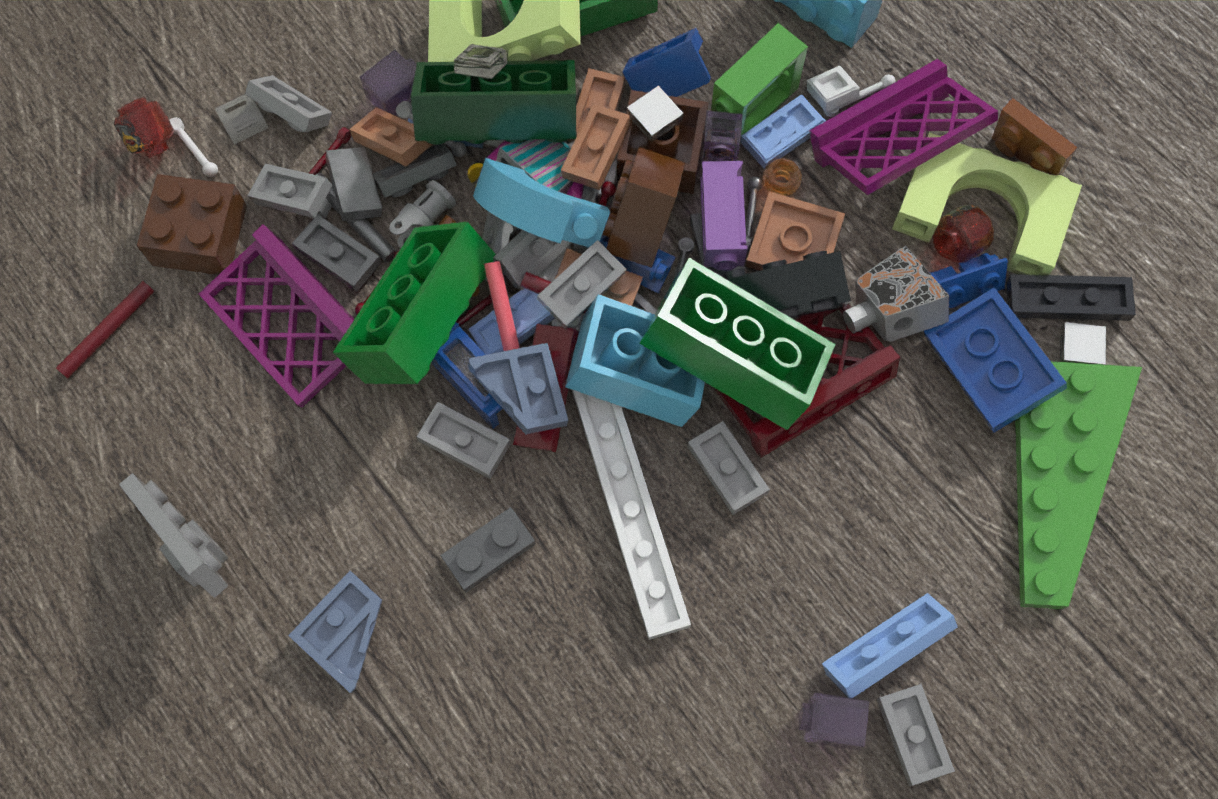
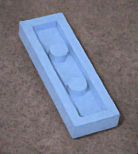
[822,593,958,700]

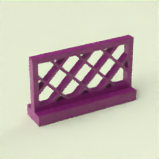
[809,59,998,195]
[199,224,354,408]

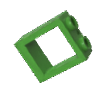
[709,23,808,147]

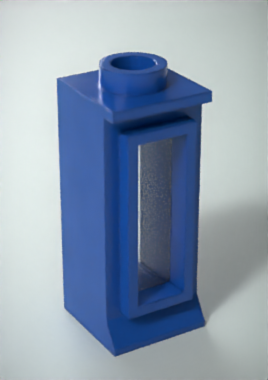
[431,322,503,429]

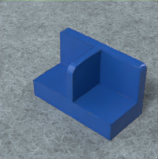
[622,28,711,97]

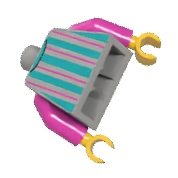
[467,139,583,199]

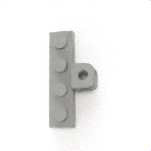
[119,473,228,598]

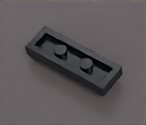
[1006,274,1136,321]

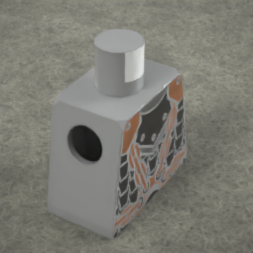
[843,246,949,342]

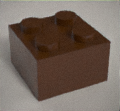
[617,90,709,194]
[602,147,685,268]
[137,174,247,275]

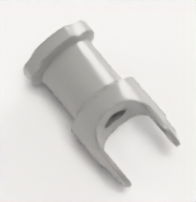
[389,180,456,248]

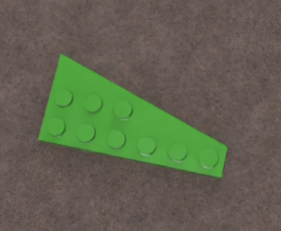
[1015,361,1142,609]

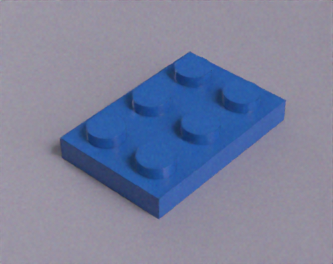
[924,288,1067,433]

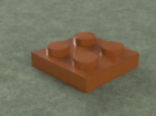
[992,98,1077,176]

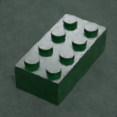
[411,60,577,144]

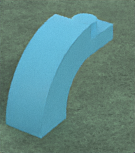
[473,158,610,247]

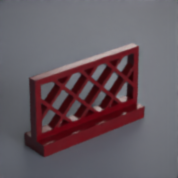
[713,304,900,458]

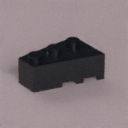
[722,251,851,318]

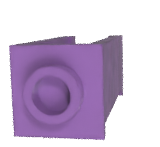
[700,161,747,271]

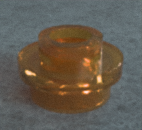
[762,158,802,197]

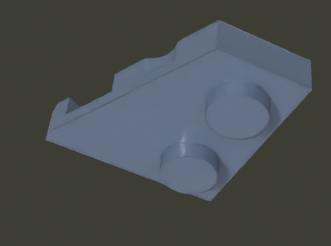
[468,343,568,434]
[288,571,382,693]

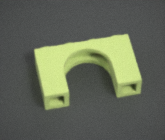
[428,0,581,62]
[892,132,1082,275]

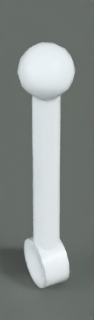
[824,74,896,117]
[167,117,218,177]

